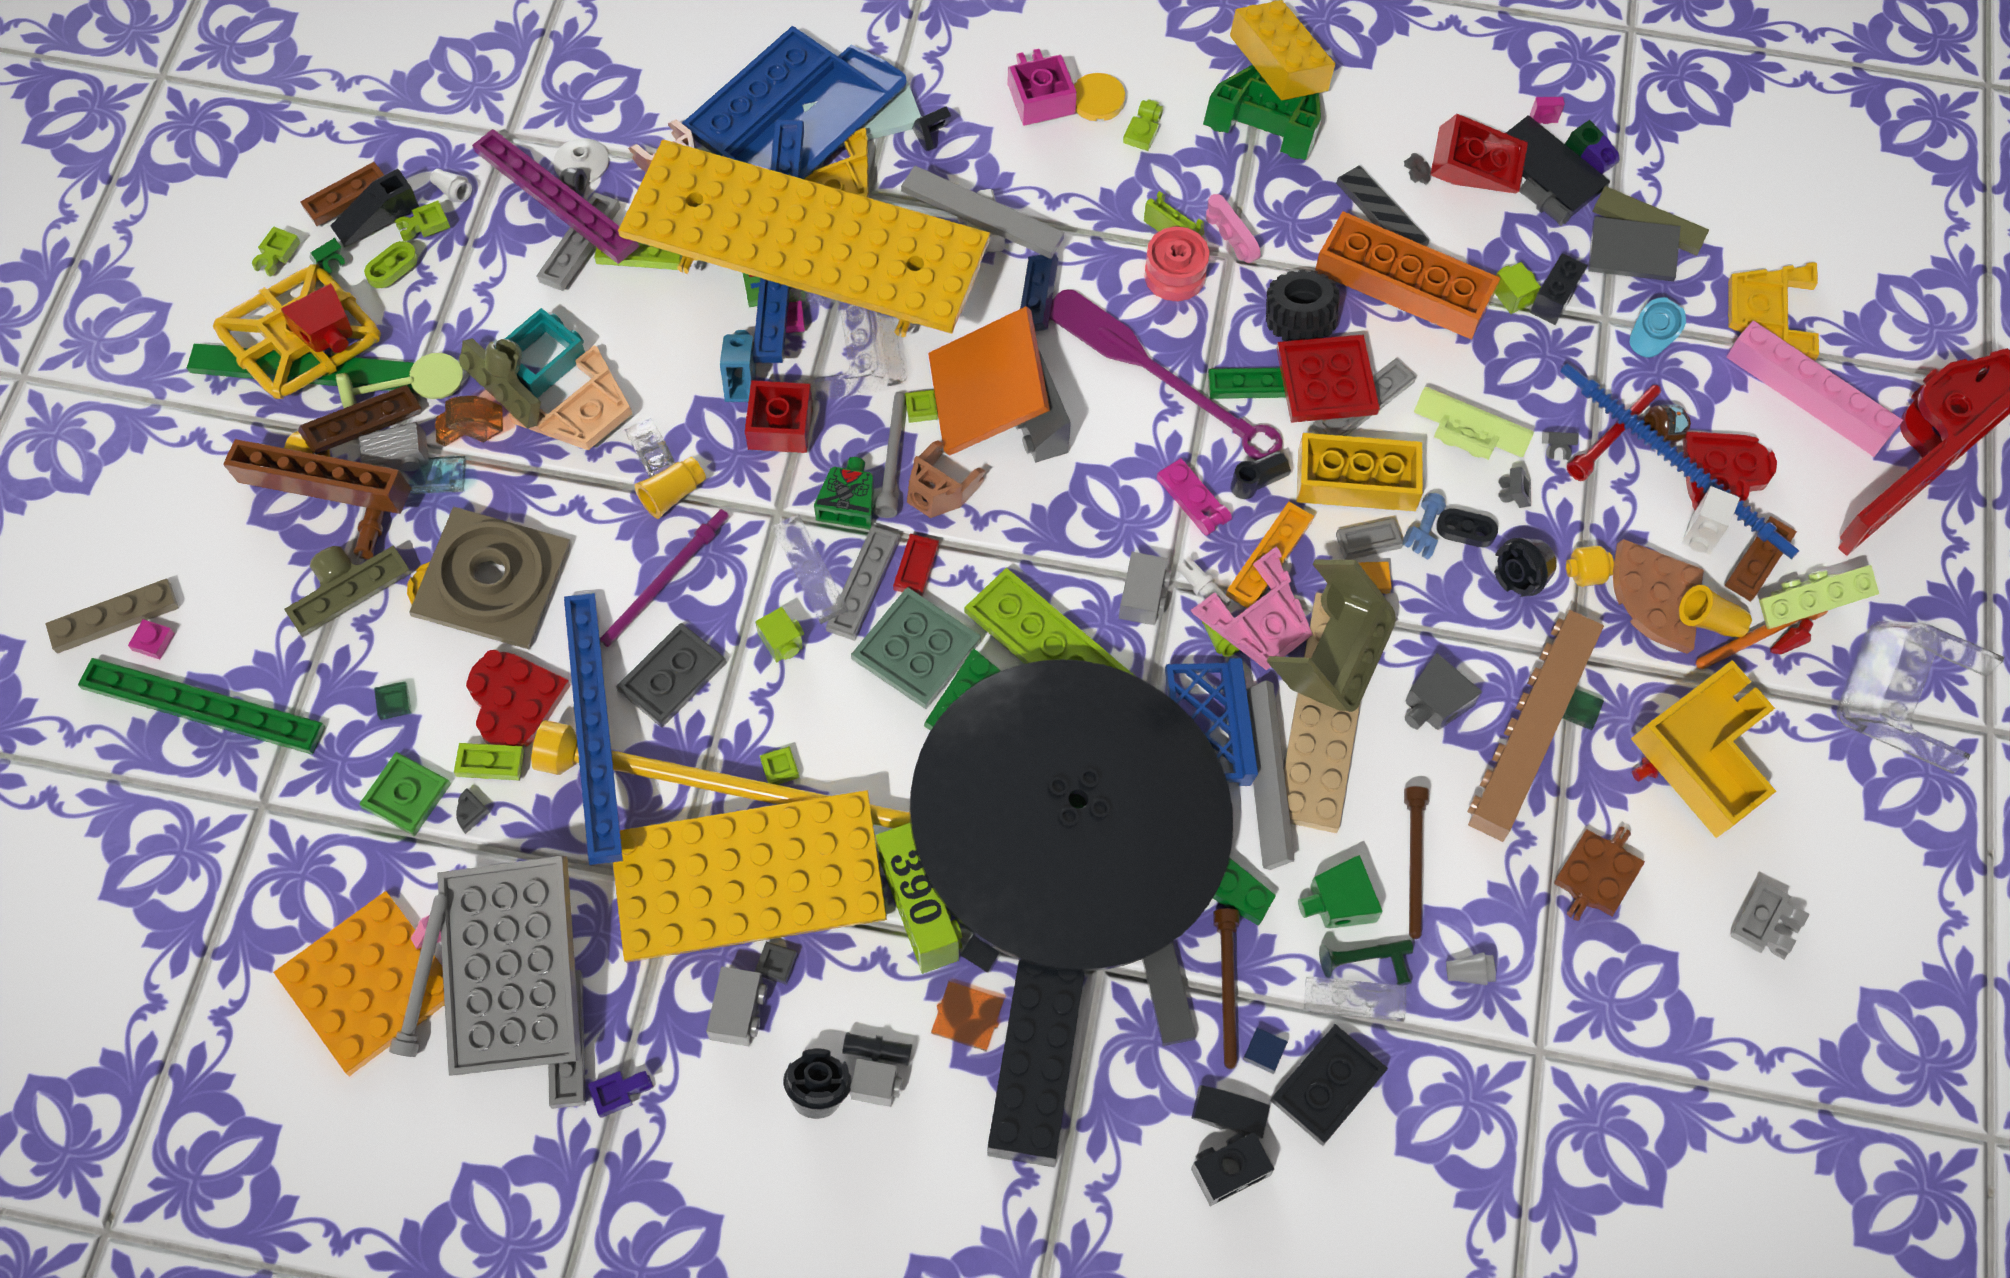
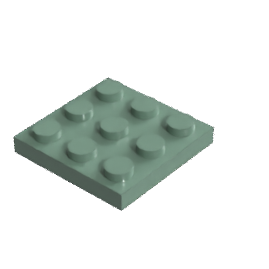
[851,587,981,709]

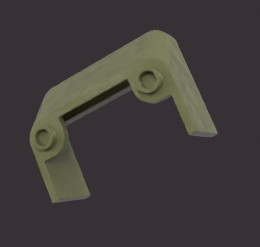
[1267,559,1396,712]

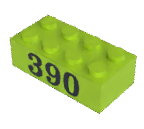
[875,823,963,974]

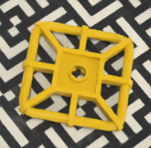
[213,264,381,399]

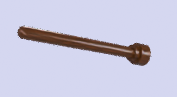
[1404,786,1430,939]
[1213,909,1240,1069]

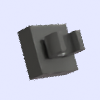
[1541,432,1579,460]
[1498,466,1531,508]

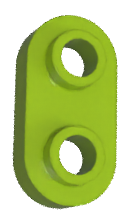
[364,241,418,288]

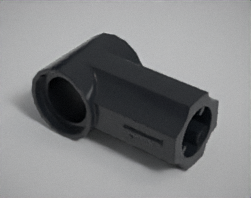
[1230,451,1291,499]

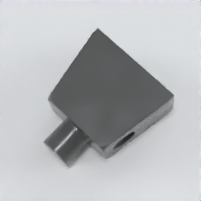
[1404,653,1482,730]

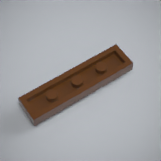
[298,385,422,454]

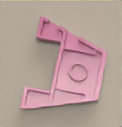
[1191,546,1313,670]

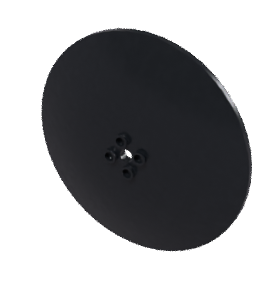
[909,659,1233,972]

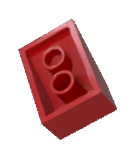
[1430,113,1528,194]

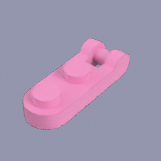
[1206,194,1261,263]

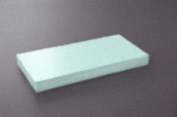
[802,79,921,147]

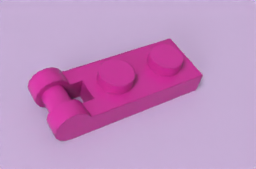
[1157,458,1232,535]

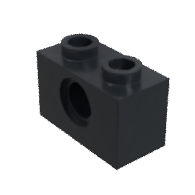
[1530,253,1588,325]
[1191,1132,1275,1207]

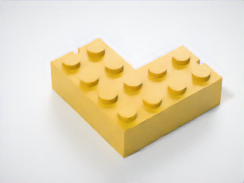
[1631,660,1777,838]

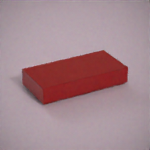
[893,534,939,597]

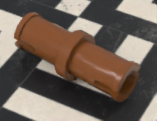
[353,508,385,559]

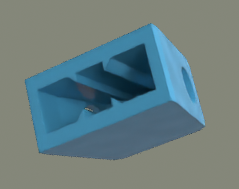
[720,330,757,402]

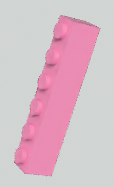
[1726,320,1903,457]

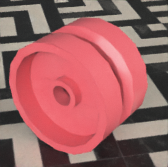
[1144,226,1210,302]

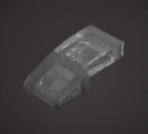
[624,418,675,478]

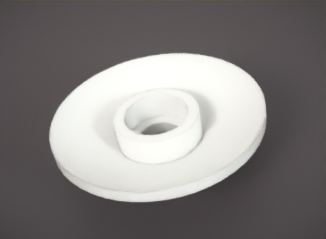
[553,138,609,184]

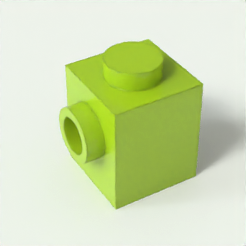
[1495,262,1541,314]
[755,607,804,663]

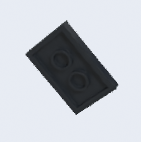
[1270,1024,1388,1146]

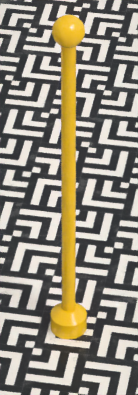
[531,720,910,829]

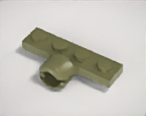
[459,338,541,429]
[284,545,411,637]

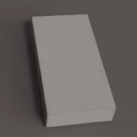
[1336,518,1403,560]

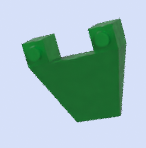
[1203,65,1321,160]

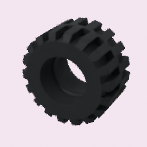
[1266,270,1340,341]

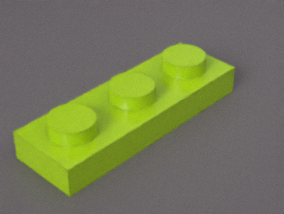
[594,242,683,270]

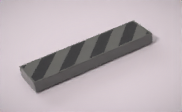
[1336,165,1430,246]

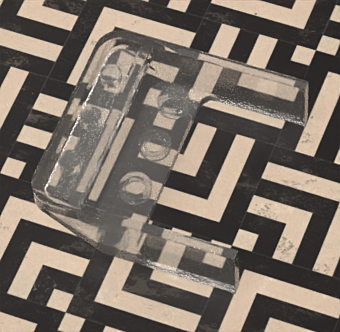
[789,287,909,402]
[1836,621,2005,774]

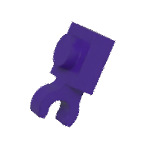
[588,1071,654,1118]

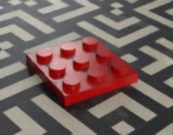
[1276,334,1380,423]

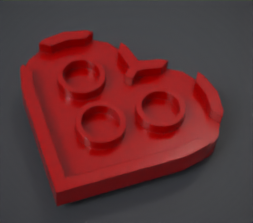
[1683,431,1777,510]
[466,650,571,747]

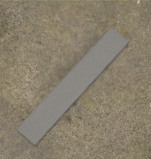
[901,166,1065,259]
[1246,681,1295,870]

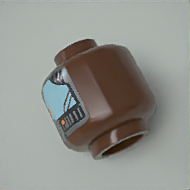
[1644,405,1691,442]

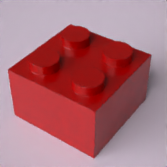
[745,380,813,453]

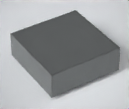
[754,941,798,985]

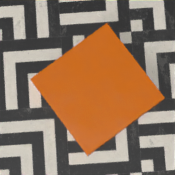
[928,306,1050,456]

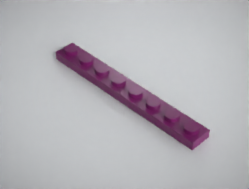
[472,129,639,264]

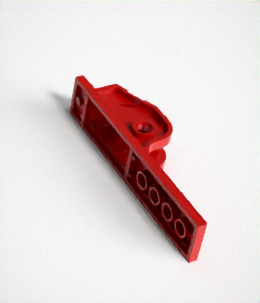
[1838,348,2010,556]

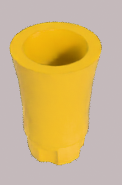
[634,456,706,519]
[1679,585,1752,638]

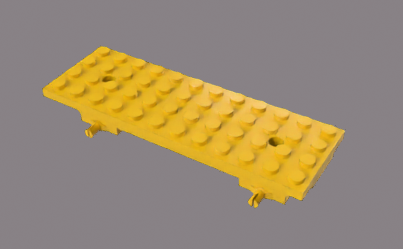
[618,139,990,337]

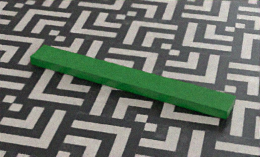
[186,343,417,393]
[78,658,325,755]

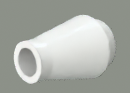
[430,169,472,202]

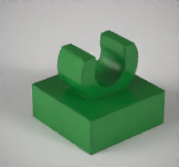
[309,238,345,274]

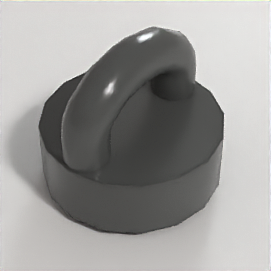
[558,167,587,196]

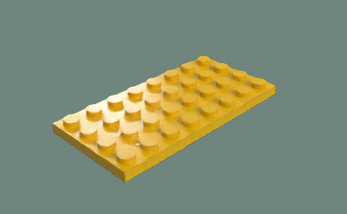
[613,790,887,963]

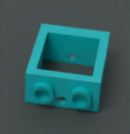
[495,308,585,398]

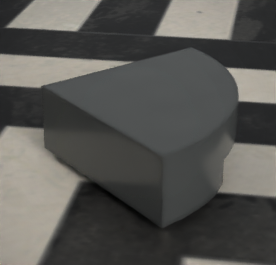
[456,788,490,834]

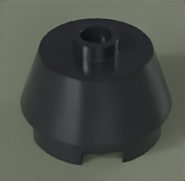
[1494,538,1557,597]
[783,1048,852,1119]

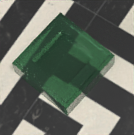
[374,681,412,720]
[1562,688,1604,730]

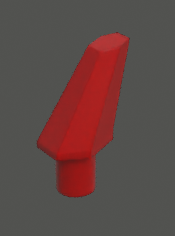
[1771,619,1814,654]
[1632,757,1660,782]

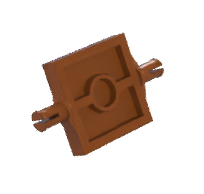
[1554,826,1645,921]

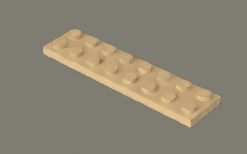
[1284,592,1360,834]

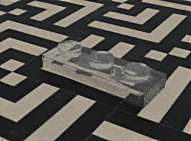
[1304,976,1406,1022]

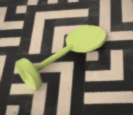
[336,353,463,408]

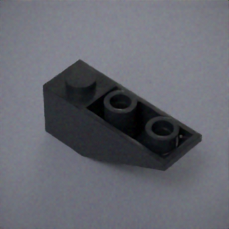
[330,169,419,247]

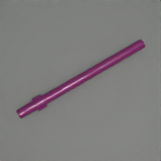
[600,509,729,647]

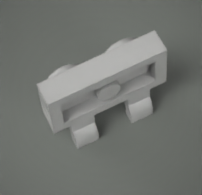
[1730,880,1810,960]

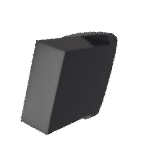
[912,106,951,151]

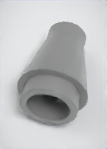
[1446,952,1496,985]

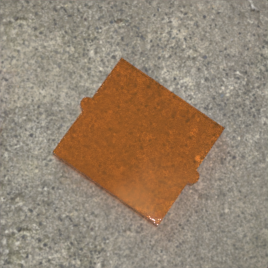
[931,981,1004,1052]

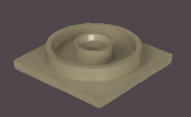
[409,506,570,650]

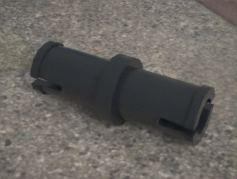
[842,1032,912,1066]

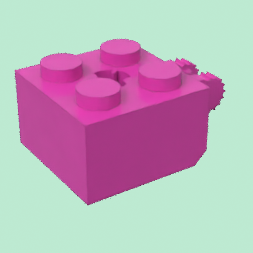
[1007,48,1077,126]

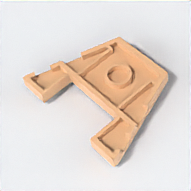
[508,345,633,450]

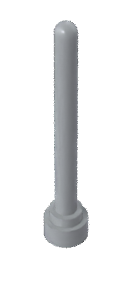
[873,391,905,518]
[389,894,447,1057]

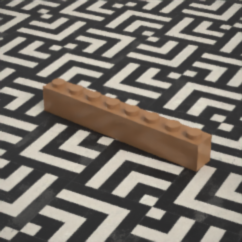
[1467,610,1604,842]

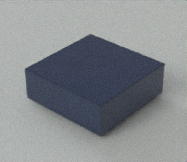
[1243,1027,1288,1074]

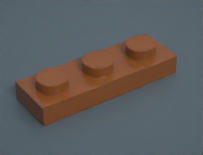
[300,162,384,227]
[1724,516,1797,602]

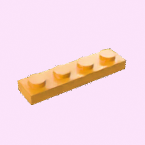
[1226,501,1314,608]

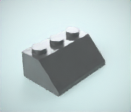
[1015,350,1071,463]

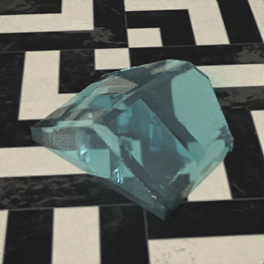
[408,456,466,494]

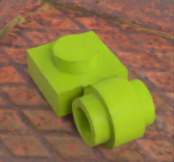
[1123,99,1164,151]

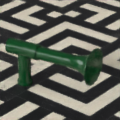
[1319,939,1413,986]

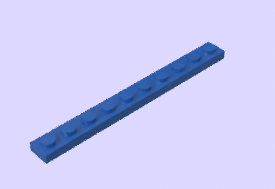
[752,120,804,363]
[564,593,623,865]

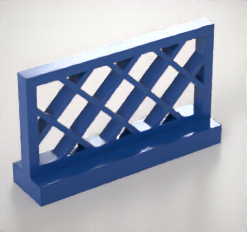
[1165,658,1258,786]

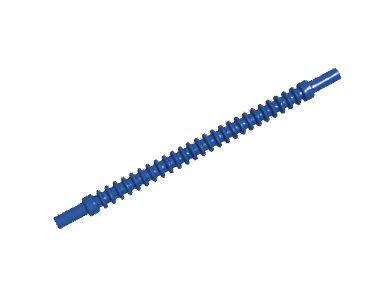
[1560,363,1800,560]

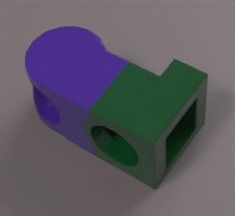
[1565,120,1620,174]

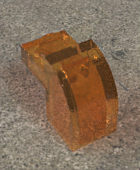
[435,396,503,447]

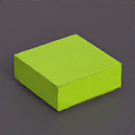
[905,390,938,423]
[759,746,800,785]

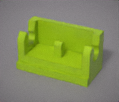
[1143,191,1205,236]

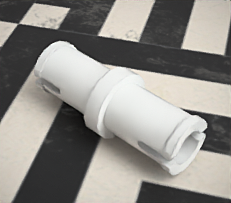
[1176,557,1232,608]

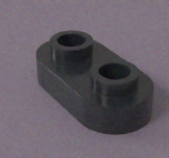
[1436,508,1498,547]

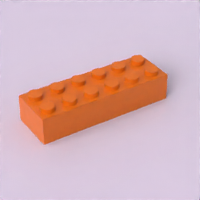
[1315,211,1500,340]

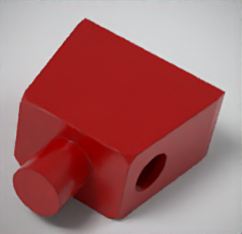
[281,283,353,353]

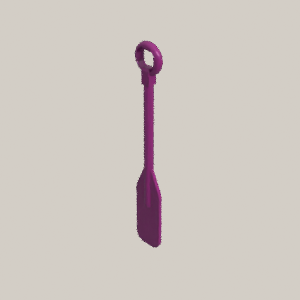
[1050,289,1283,460]

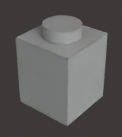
[850,1058,903,1107]

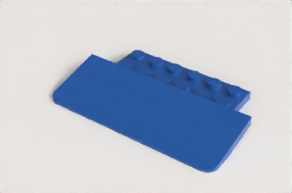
[682,25,906,179]

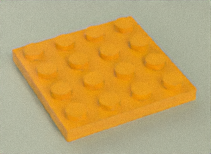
[273,891,445,1077]

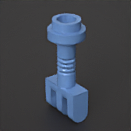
[1402,493,1446,560]

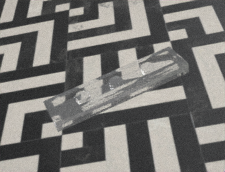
[771,514,848,624]

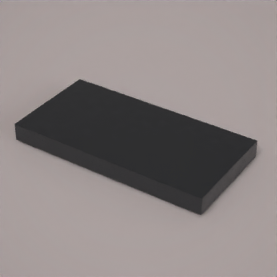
[1506,115,1610,217]

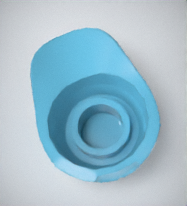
[1629,297,1686,358]

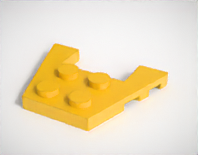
[804,128,869,198]
[1728,262,1819,361]

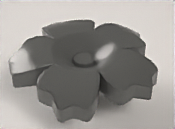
[1403,153,1431,185]

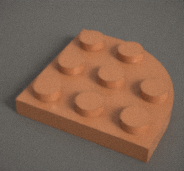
[1613,539,1704,654]

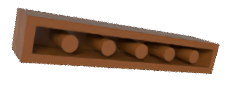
[223,439,412,514]

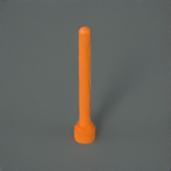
[1695,611,1828,669]

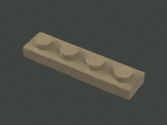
[45,578,179,654]

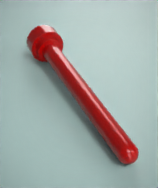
[1566,385,1661,481]

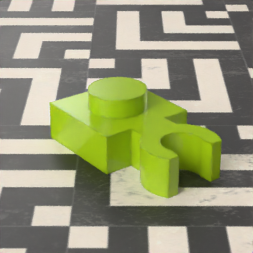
[395,200,450,241]
[251,226,301,277]

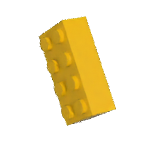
[1230,0,1335,101]
[1296,433,1423,512]

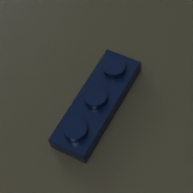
[1020,253,1059,331]

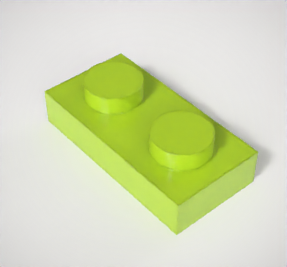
[454,743,525,781]

